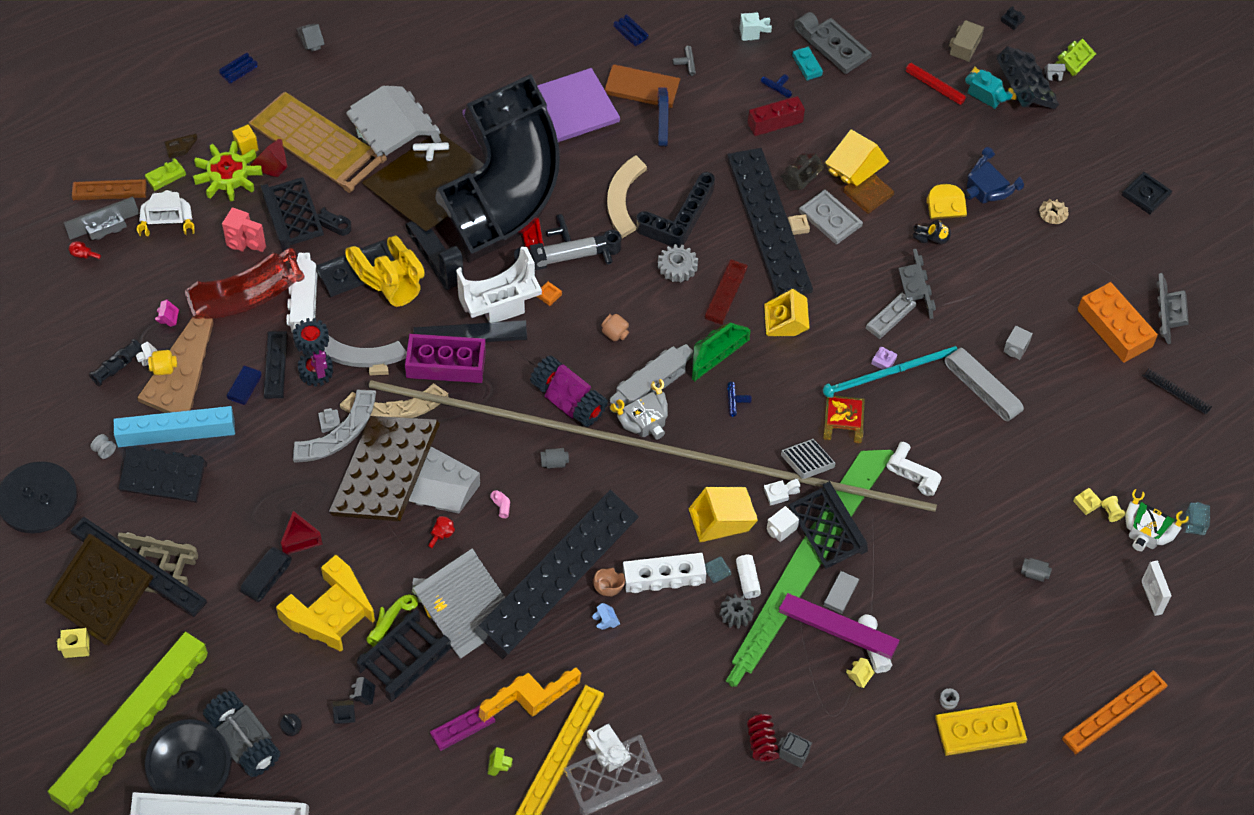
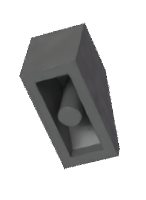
[297,23,324,51]

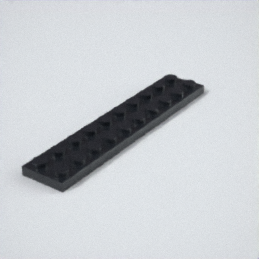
[727,148,813,297]

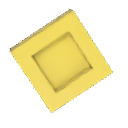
[1073,488,1102,515]
[846,658,874,688]

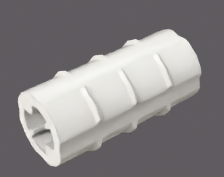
[736,555,761,599]

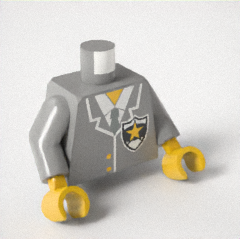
[610,379,668,439]

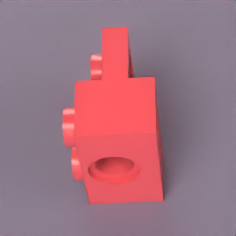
[222,207,266,252]

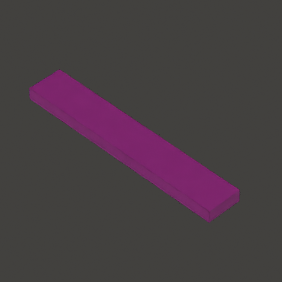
[779,593,899,659]

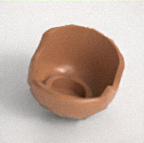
[593,568,626,597]

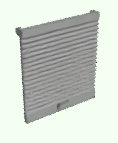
[412,549,505,659]

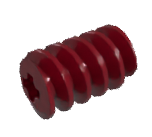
[747,714,780,762]

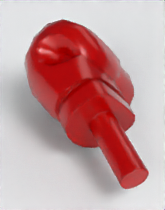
[69,241,101,259]
[428,516,455,549]

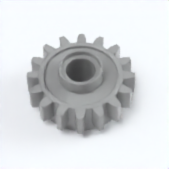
[658,245,698,282]

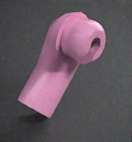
[490,490,510,518]

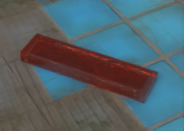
[705,260,748,325]

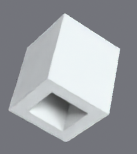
[767,506,799,542]

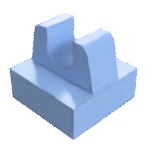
[593,603,620,630]

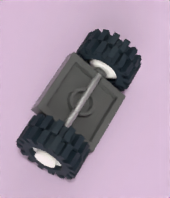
[203,691,281,777]

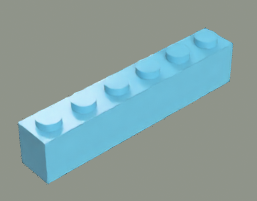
[114,406,235,447]

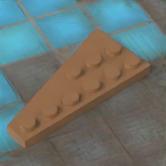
[137,312,213,413]

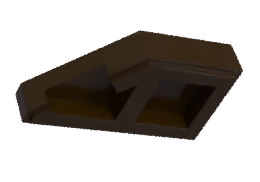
[164,133,198,159]

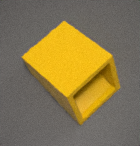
[825,130,889,186]
[689,487,758,542]

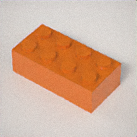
[1078,282,1158,363]

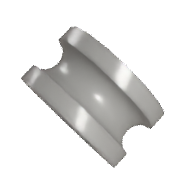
[939,688,959,710]

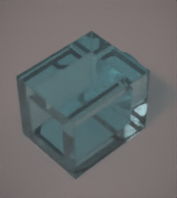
[1185,502,1210,535]

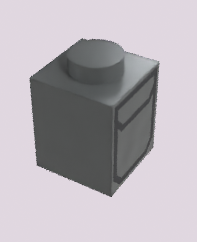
[778,732,812,768]

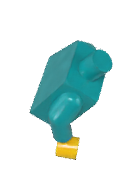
[965,67,1017,109]

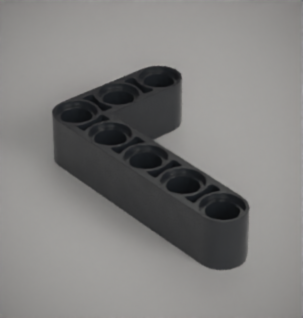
[636,172,715,248]
[405,221,464,290]

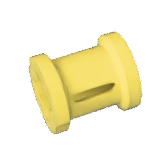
[1101,496,1126,522]

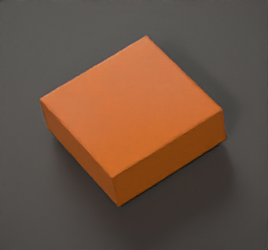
[536,281,562,306]

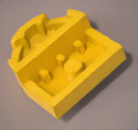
[926,184,967,219]

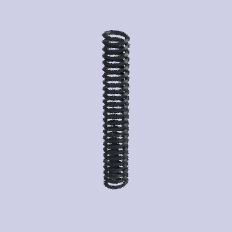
[1142,368,1212,414]

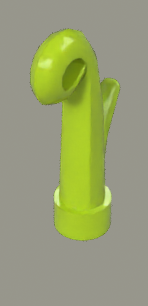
[366,595,419,647]

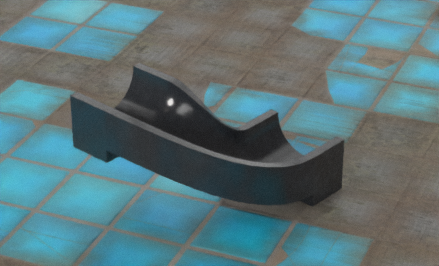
[435,74,560,263]

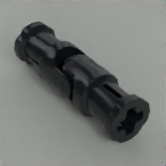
[89,338,143,386]

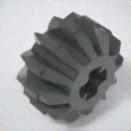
[719,593,754,629]

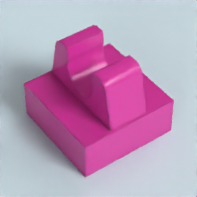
[155,300,179,327]

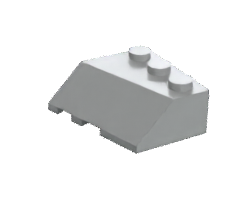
[409,447,480,514]

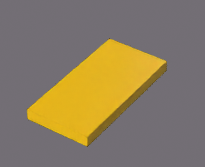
[935,702,1027,756]

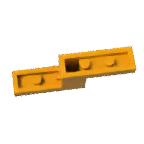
[479,668,581,722]

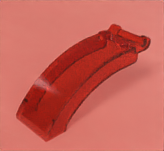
[185,248,305,319]

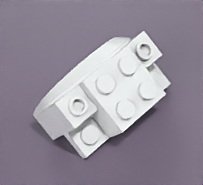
[456,247,542,323]

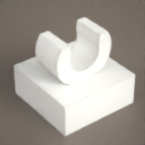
[136,341,157,366]

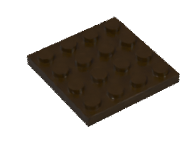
[45,533,154,646]

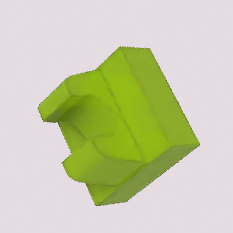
[488,747,512,776]

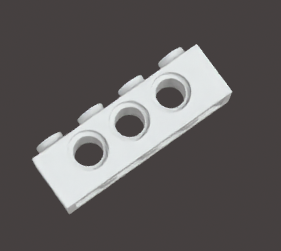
[623,553,706,593]

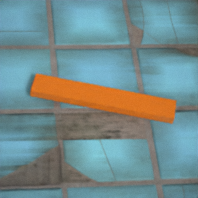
[1062,670,1168,755]

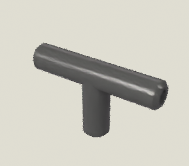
[673,46,696,75]

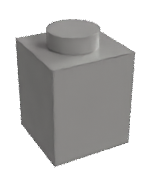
[1003,326,1033,360]

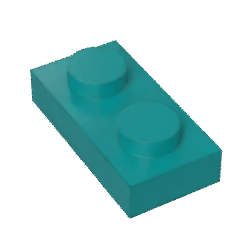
[792,47,823,80]

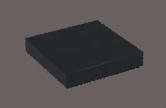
[1122,172,1173,215]

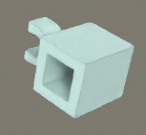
[740,13,772,41]

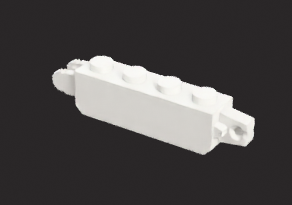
[287,253,317,333]

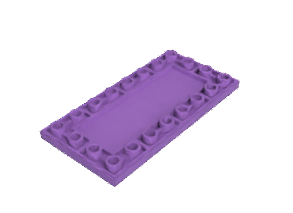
[462,68,620,150]

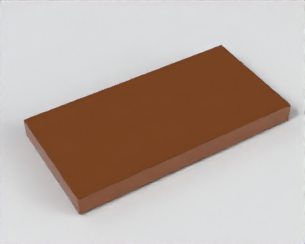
[605,65,680,108]

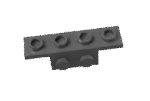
[64,197,139,240]
[899,249,936,319]
[1156,273,1189,344]

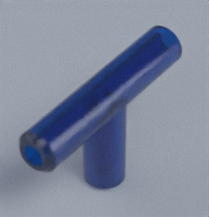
[761,74,792,98]
[728,382,752,417]

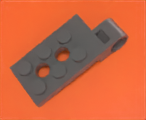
[794,12,872,74]

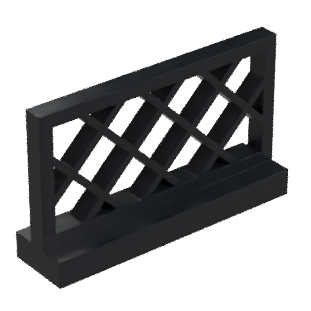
[261,177,324,251]
[788,481,868,569]

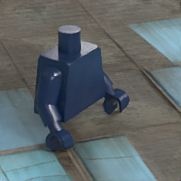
[964,147,1024,203]

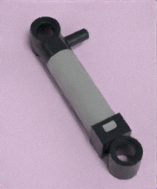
[514,230,622,270]

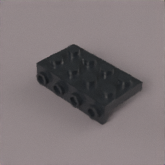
[996,46,1059,109]
[118,446,208,503]

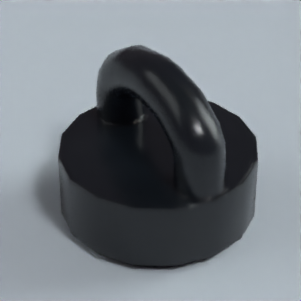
[280,714,302,736]

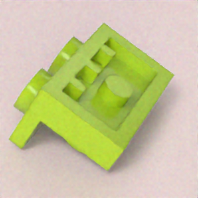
[1055,39,1096,76]

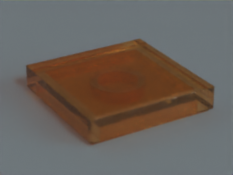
[843,174,894,214]

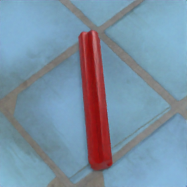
[906,63,966,105]

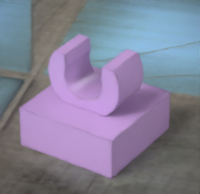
[872,347,897,369]

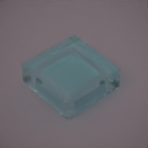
[705,556,731,583]

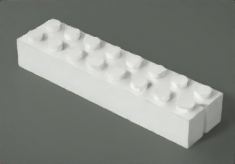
[130,793,309,815]

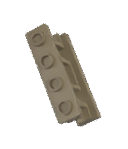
[118,533,198,594]

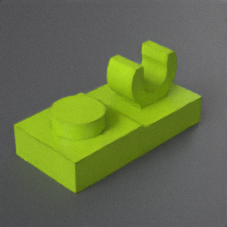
[145,158,186,191]

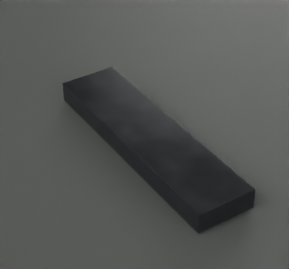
[264,331,288,399]

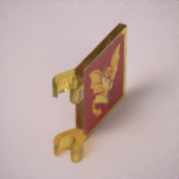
[823,396,865,443]

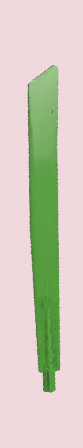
[726,450,894,687]

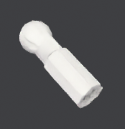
[858,615,892,673]

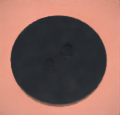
[0,461,78,533]

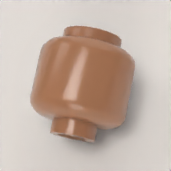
[601,314,629,342]

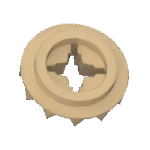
[1039,199,1069,224]

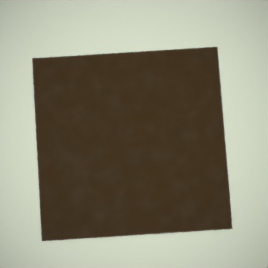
[362,133,484,231]

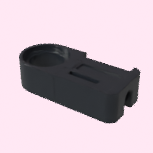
[317,207,352,236]

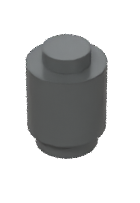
[540,448,569,469]
[1021,558,1052,582]

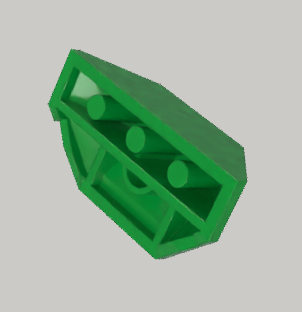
[692,322,751,382]

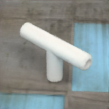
[413,143,449,161]

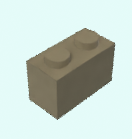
[949,20,984,62]

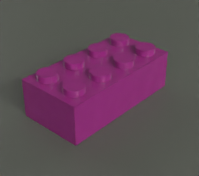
[405,334,486,383]

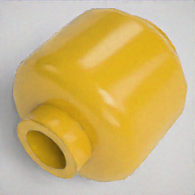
[148,350,177,375]

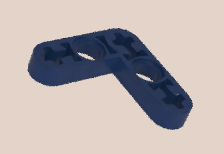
[658,87,668,146]

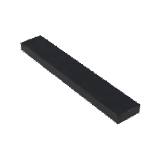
[413,321,527,342]

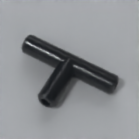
[546,214,571,242]

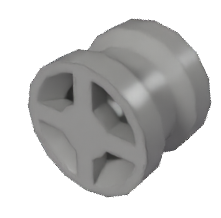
[90,434,116,459]

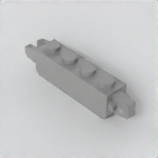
[610,344,693,413]

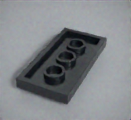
[316,240,394,297]

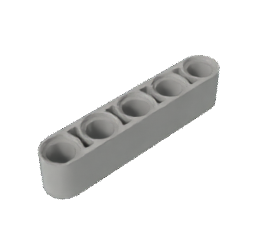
[945,348,1024,422]

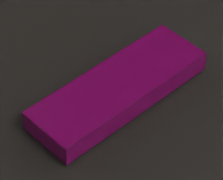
[430,706,495,751]

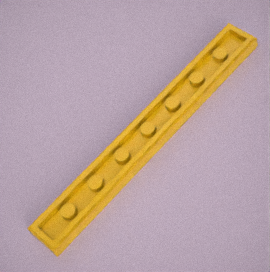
[516,685,604,815]

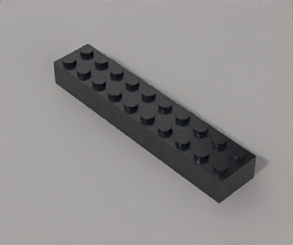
[473,489,639,660]

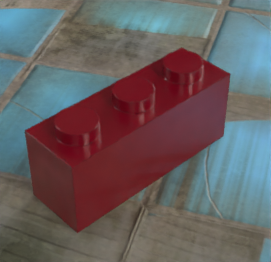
[748,96,805,136]

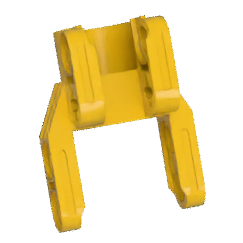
[345,236,424,307]

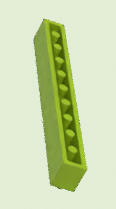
[48,632,207,813]

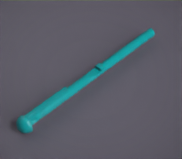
[823,346,957,398]

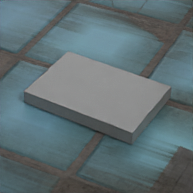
[799,190,863,245]

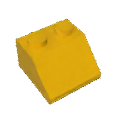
[764,289,809,336]

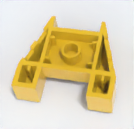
[276,555,375,651]

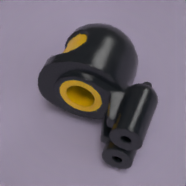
[913,220,951,244]

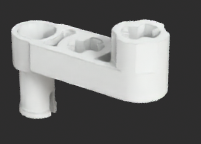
[887,442,942,496]

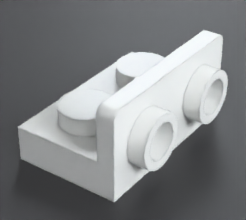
[586,724,631,772]

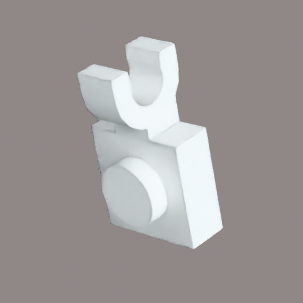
[764,479,800,506]

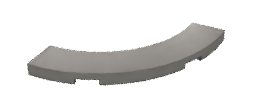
[325,336,407,367]
[293,390,376,462]

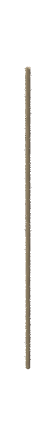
[369,381,937,512]

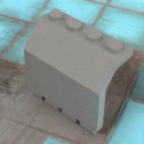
[347,86,442,156]

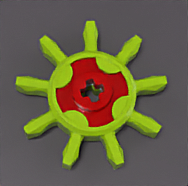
[193,141,262,201]

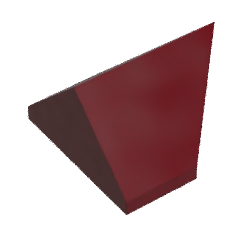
[250,139,287,177]
[281,511,323,554]

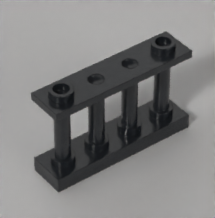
[356,609,451,702]

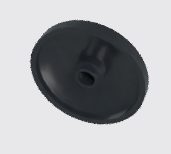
[145,719,232,797]

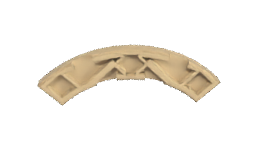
[607,155,647,238]
[340,383,448,418]

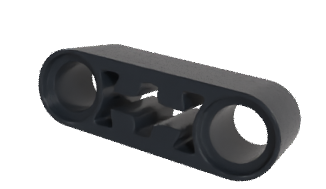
[240,547,292,602]

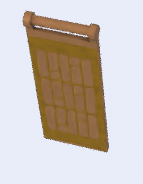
[249,92,387,193]

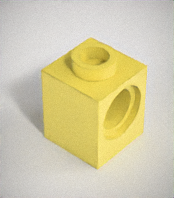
[57,628,90,658]

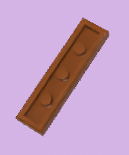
[72,179,147,200]

